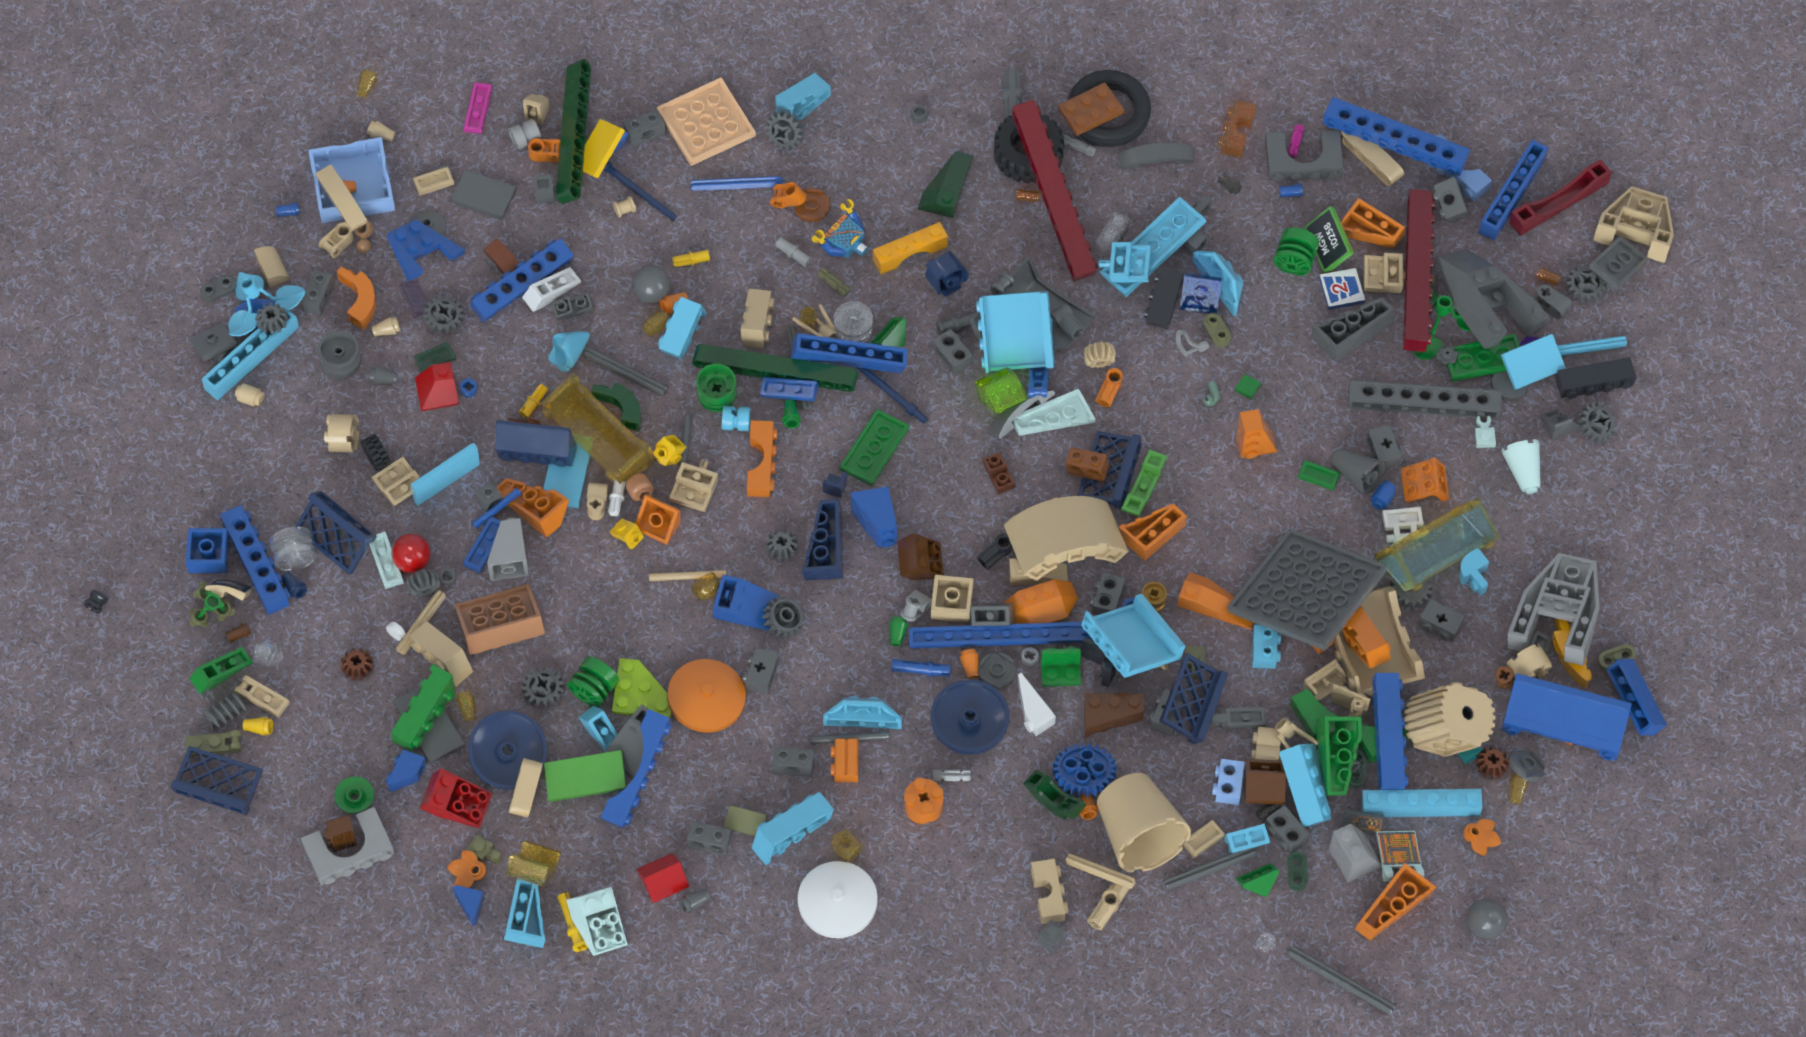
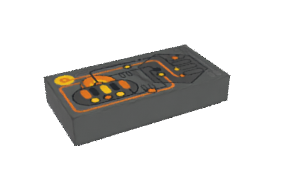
[1342,809,1384,834]

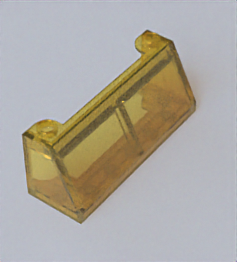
[540,373,656,484]

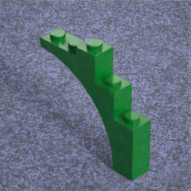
[1290,689,1410,764]

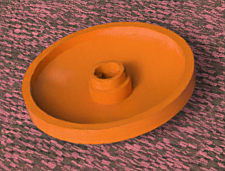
[667,659,746,733]

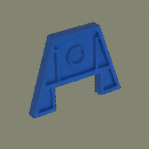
[387,219,465,282]

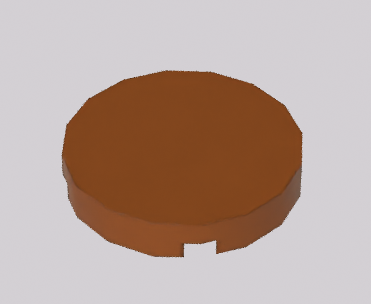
[794,188,830,222]

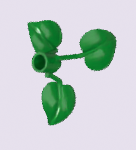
[1413,287,1471,360]

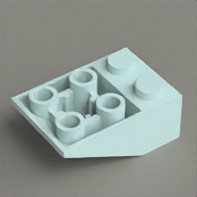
[567,887,627,956]

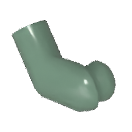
[1203,381,1221,407]

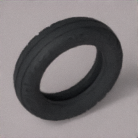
[1068,70,1151,147]

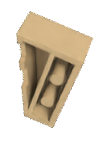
[741,289,775,349]
[409,621,473,686]

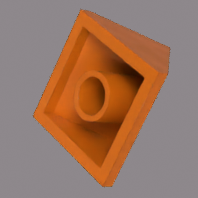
[635,495,681,545]

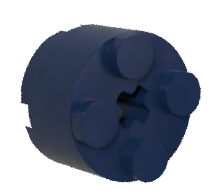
[925,251,969,296]

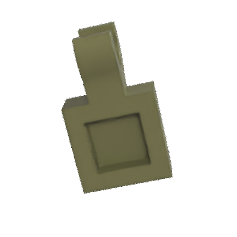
[1185,646,1205,679]
[466,835,502,865]

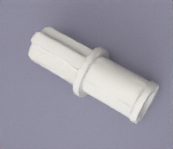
[608,479,626,516]

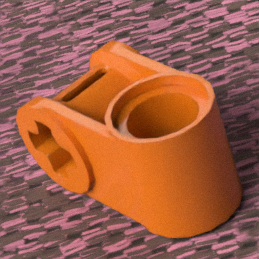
[528,138,560,163]
[770,182,807,208]

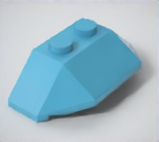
[1192,251,1243,316]
[823,696,902,729]

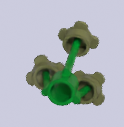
[189,581,235,628]

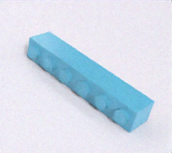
[202,310,299,401]
[1360,789,1482,817]

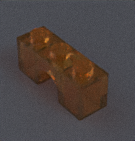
[1218,99,1257,159]

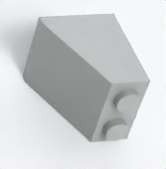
[487,518,529,581]
[1329,824,1382,883]

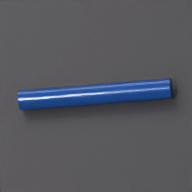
[472,488,522,529]

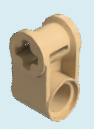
[319,222,354,258]
[587,483,608,520]

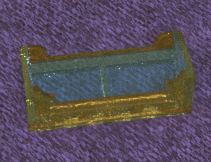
[1374,498,1500,592]

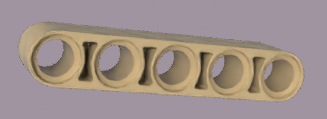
[1329,117,1404,186]

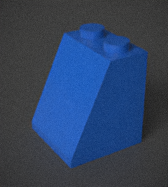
[851,486,897,548]

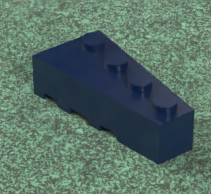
[802,499,843,581]

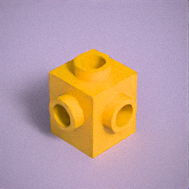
[652,435,687,466]

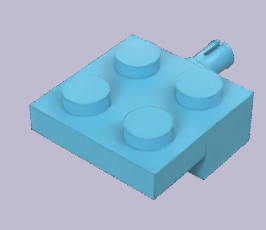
[1099,242,1151,283]

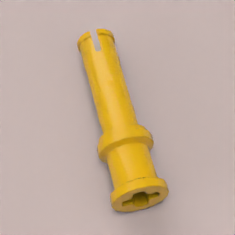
[557,892,588,952]

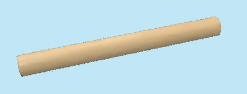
[649,570,726,581]

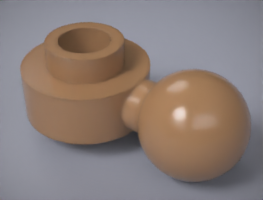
[354,220,374,253]

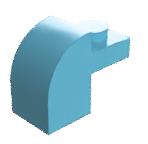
[1459,548,1489,596]

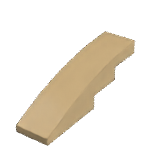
[315,164,368,231]

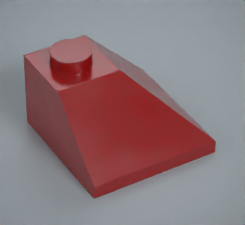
[415,362,459,412]

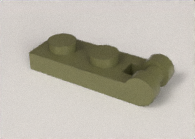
[185,730,241,757]

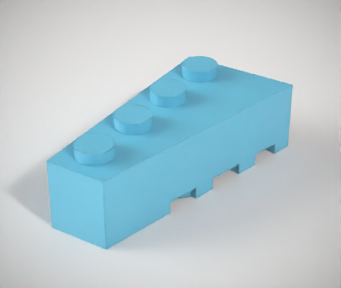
[1279,743,1331,827]
[752,792,834,865]

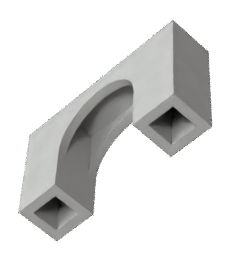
[301,807,394,885]

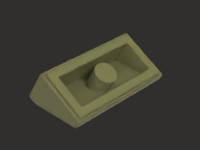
[724,805,767,836]

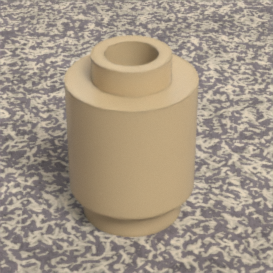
[235,383,265,407]

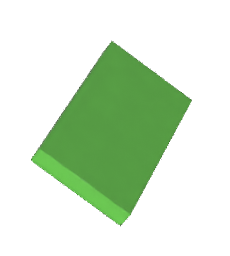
[544,750,627,802]

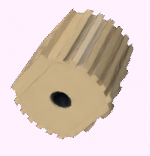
[1404,682,1495,757]

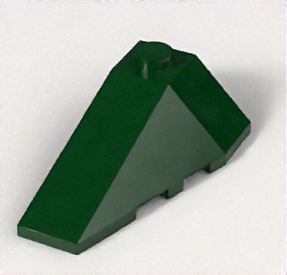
[918,151,973,218]

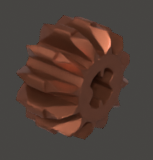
[341,648,374,681]
[1475,746,1509,780]

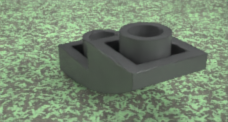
[551,292,595,320]

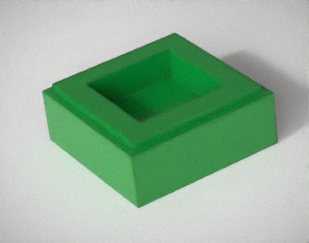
[1235,374,1261,399]

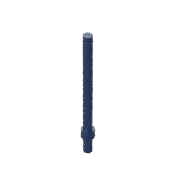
[603,161,677,221]
[855,367,928,424]

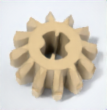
[1084,341,1116,369]

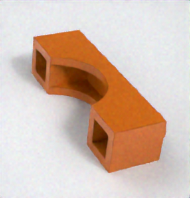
[747,420,777,497]

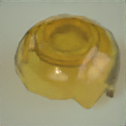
[691,572,720,600]

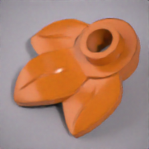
[1463,819,1501,856]
[447,850,486,888]

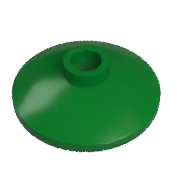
[334,776,374,814]

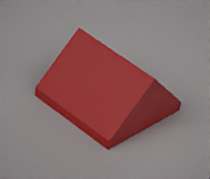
[636,853,689,903]

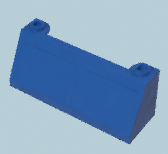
[1502,673,1632,761]

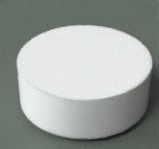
[386,622,405,641]

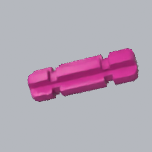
[1288,124,1304,158]

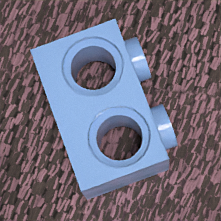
[1212,759,1245,805]

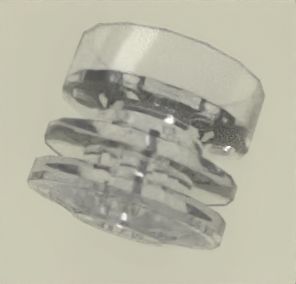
[834,301,873,343]

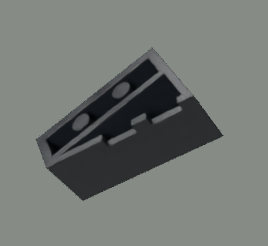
[1144,267,1184,330]

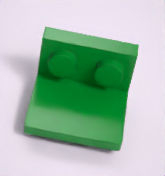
[1041,647,1081,687]

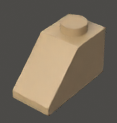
[523,94,550,125]

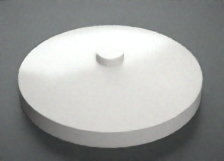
[798,861,877,938]

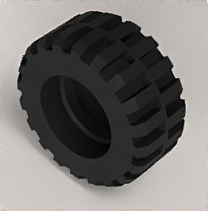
[994,114,1064,183]

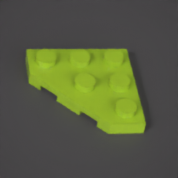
[612,658,671,719]

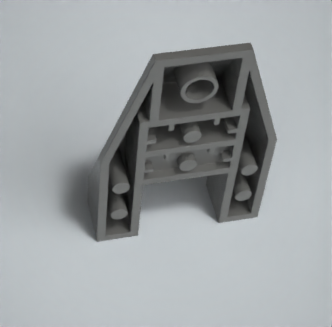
[1437,249,1549,349]

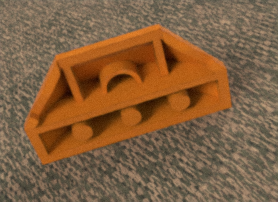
[1003,579,1078,624]

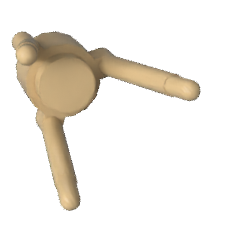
[792,304,838,339]
[1275,718,1318,749]

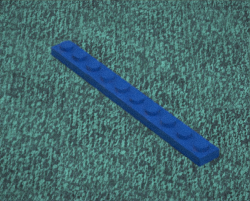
[909,622,1092,649]

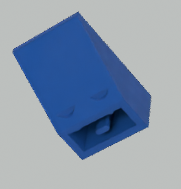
[713,575,779,630]

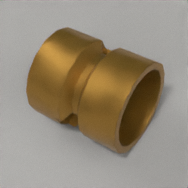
[1142,582,1167,614]

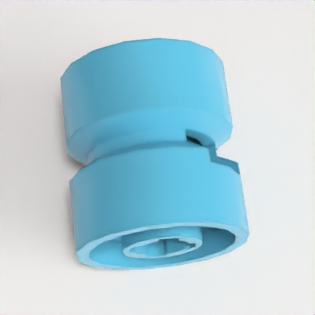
[722,406,751,432]

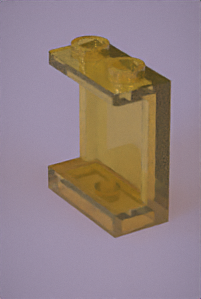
[506,840,561,886]

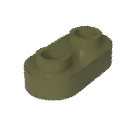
[1203,313,1231,347]
[1598,644,1636,671]

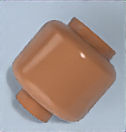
[626,473,653,502]

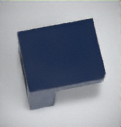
[823,472,847,498]

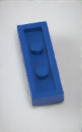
[760,377,819,401]
[463,516,501,573]

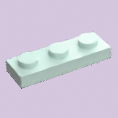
[369,532,404,589]

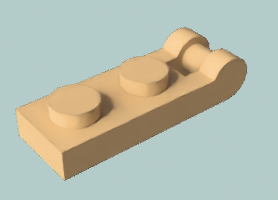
[233,675,290,718]

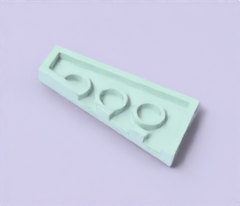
[1011,389,1095,436]

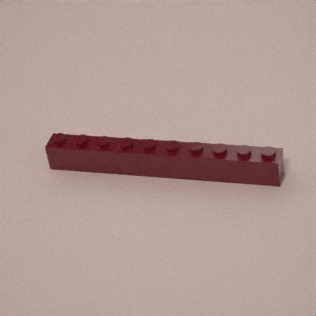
[1011,100,1098,282]
[1403,189,1435,352]

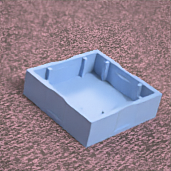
[308,137,395,223]

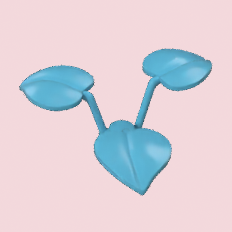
[228,272,305,336]

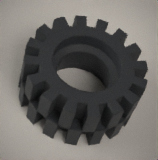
[360,434,391,471]

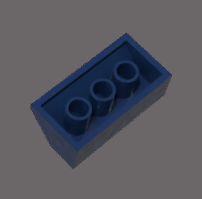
[495,420,577,467]

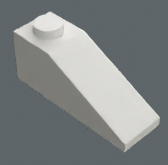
[522,267,581,312]
[1018,673,1056,736]

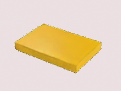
[583,119,625,179]

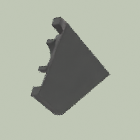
[1540,409,1581,440]

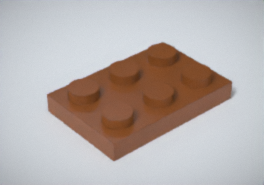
[1058,83,1124,136]

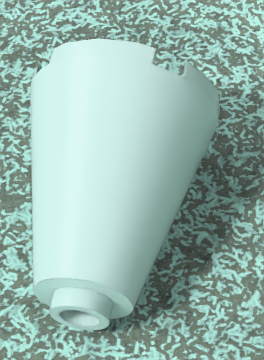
[1502,439,1540,494]

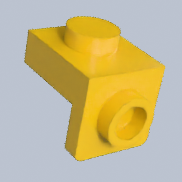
[609,518,644,549]

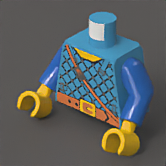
[811,199,868,258]

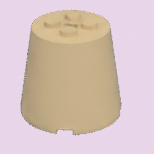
[1097,773,1191,873]

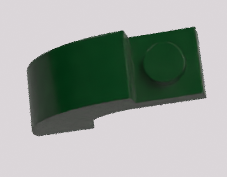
[591,382,642,432]
[1023,770,1087,820]

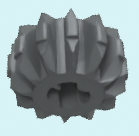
[255,302,288,335]
[766,528,798,562]
[407,569,440,597]

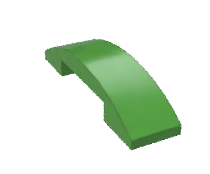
[1121,449,1167,517]

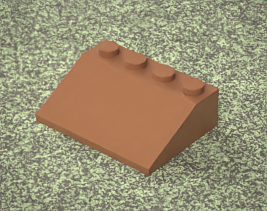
[454,584,545,655]

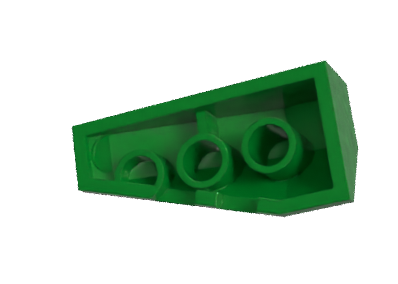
[1316,716,1362,796]

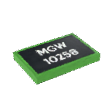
[1304,206,1354,273]

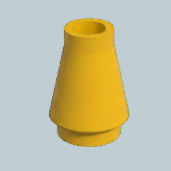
[243,717,273,736]

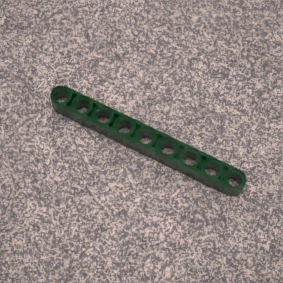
[556,59,591,204]
[692,344,859,392]

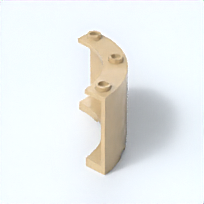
[1004,496,1129,581]
[1334,586,1425,694]

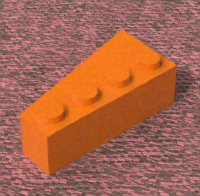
[1355,863,1437,941]

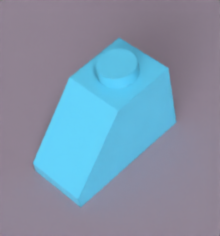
[579,706,617,751]

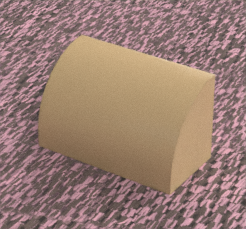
[254,246,290,288]

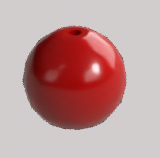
[391,533,431,573]

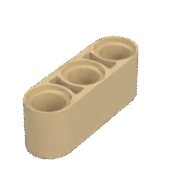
[508,758,543,818]

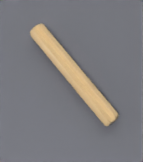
[396,590,446,655]
[1065,854,1136,889]

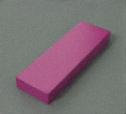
[463,82,493,134]

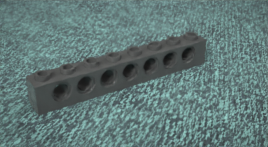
[1348,379,1502,420]

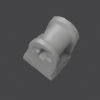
[900,589,932,621]

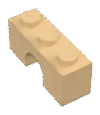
[1031,859,1068,924]

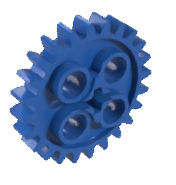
[1053,742,1117,798]

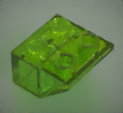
[974,367,1028,413]

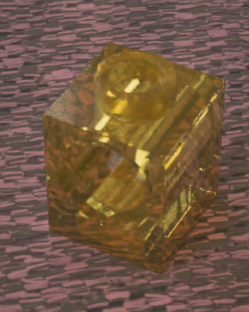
[831,829,862,863]

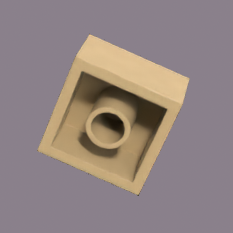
[931,575,973,623]

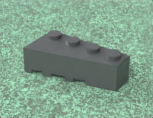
[1312,298,1394,362]

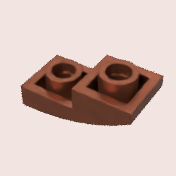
[483,238,519,274]
[982,452,1016,494]

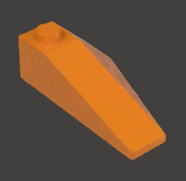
[496,478,569,537]
[1178,572,1254,630]

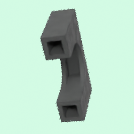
[1265,130,1343,181]

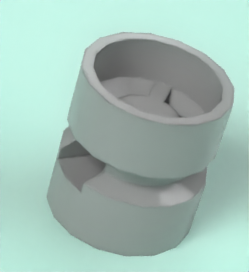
[508,119,542,150]

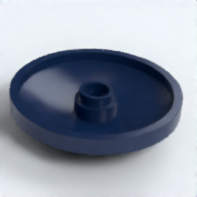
[931,680,1009,754]
[468,711,547,790]

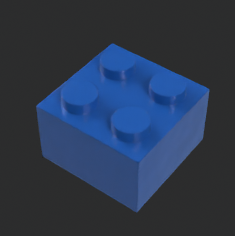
[186,528,230,573]

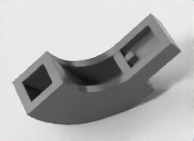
[1183,195,1212,256]

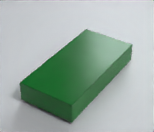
[1298,460,1340,491]

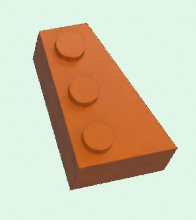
[1236,409,1277,459]
[1119,503,1187,561]
[1342,606,1391,669]

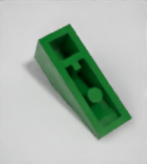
[189,647,253,694]

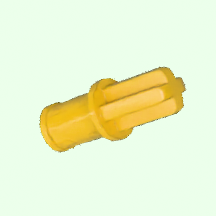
[672,249,710,268]
[518,384,548,419]

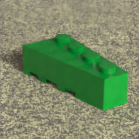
[391,664,456,752]

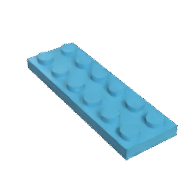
[1100,197,1206,297]

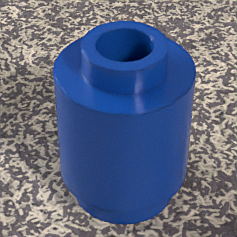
[1370,481,1396,510]

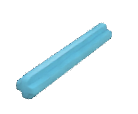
[1557,336,1627,356]

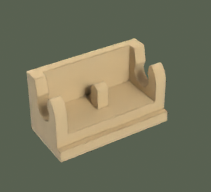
[1303,660,1347,702]

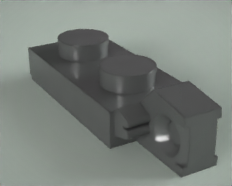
[1211,707,1266,729]

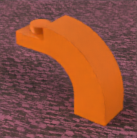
[337,266,376,330]

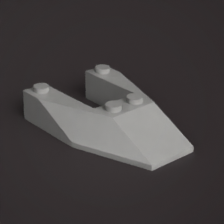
[1508,553,1600,665]

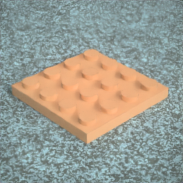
[656,77,756,166]

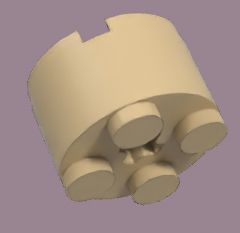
[324,414,359,453]
[1506,644,1552,679]

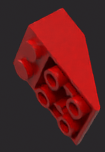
[419,768,493,828]

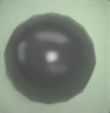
[632,265,670,303]
[1466,899,1508,940]

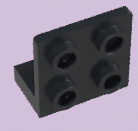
[1081,638,1117,688]

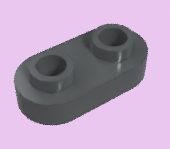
[200,275,237,302]

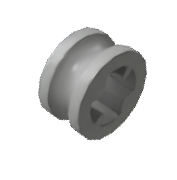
[1021,647,1039,667]

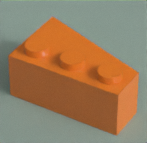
[1341,198,1405,249]

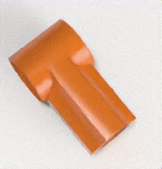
[1095,368,1123,407]

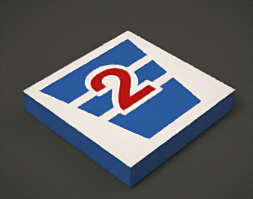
[1319,268,1365,310]

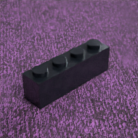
[1555,357,1636,399]

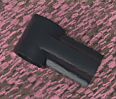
[977,533,1012,570]

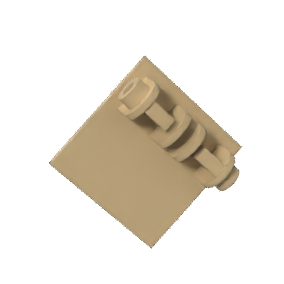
[1330,684,1370,717]

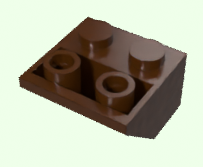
[897,533,944,580]
[1243,759,1286,805]

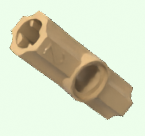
[1087,873,1129,930]

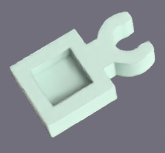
[1475,416,1496,448]

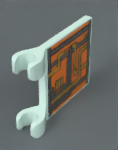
[1376,831,1424,882]

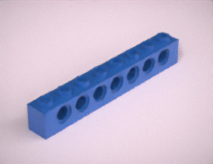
[1323,97,1470,176]

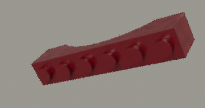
[1509,159,1612,236]

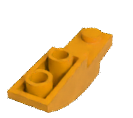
[1552,618,1592,688]

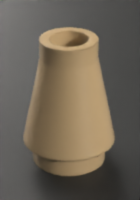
[367,121,396,142]
[372,316,401,337]

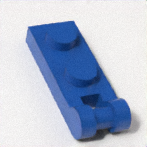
[1028,367,1049,398]

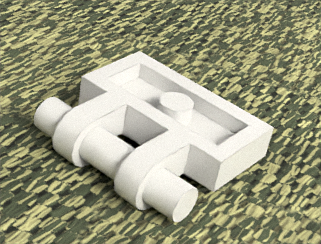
[1382,507,1425,544]

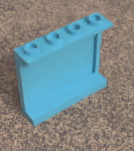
[976,291,1055,373]
[1081,594,1185,678]

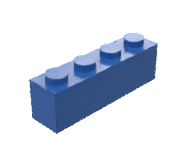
[1606,659,1667,736]

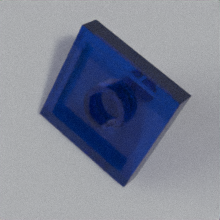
[1180,273,1222,314]

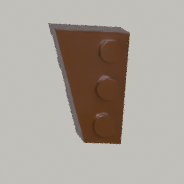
[1084,693,1144,738]

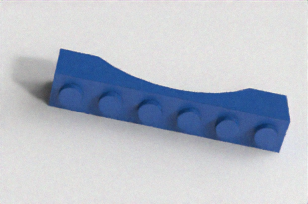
[601,709,673,829]

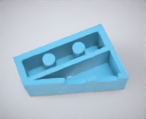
[775,73,831,120]
[658,297,707,360]

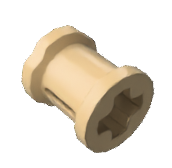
[613,196,636,218]

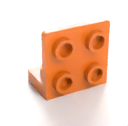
[1401,457,1449,503]

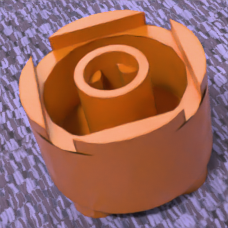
[904,778,944,824]

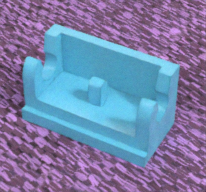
[1224,824,1270,854]

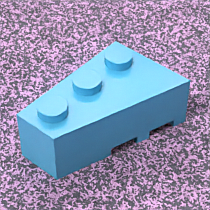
[504,877,545,948]

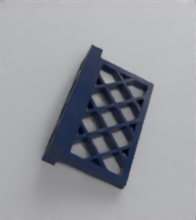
[1077,431,1142,509]
[294,491,377,574]
[1160,653,1228,745]
[170,746,263,815]

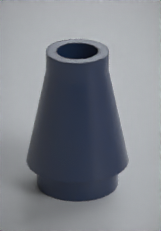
[281,572,307,599]

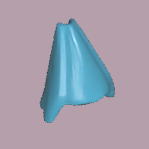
[548,331,590,372]

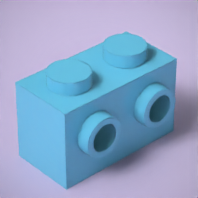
[1252,625,1281,669]

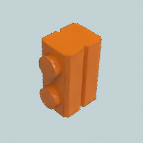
[831,739,858,782]

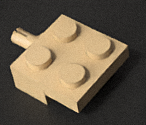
[1363,253,1405,294]
[669,459,718,512]

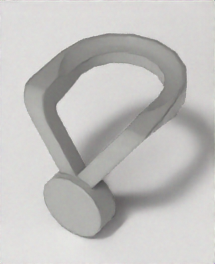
[1176,329,1210,356]

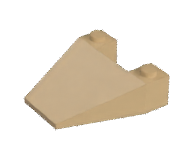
[1593,186,1674,263]

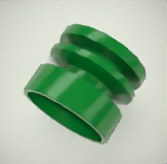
[1273,227,1319,276]
[696,363,737,412]
[567,656,619,708]

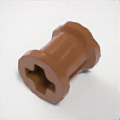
[1495,667,1514,689]

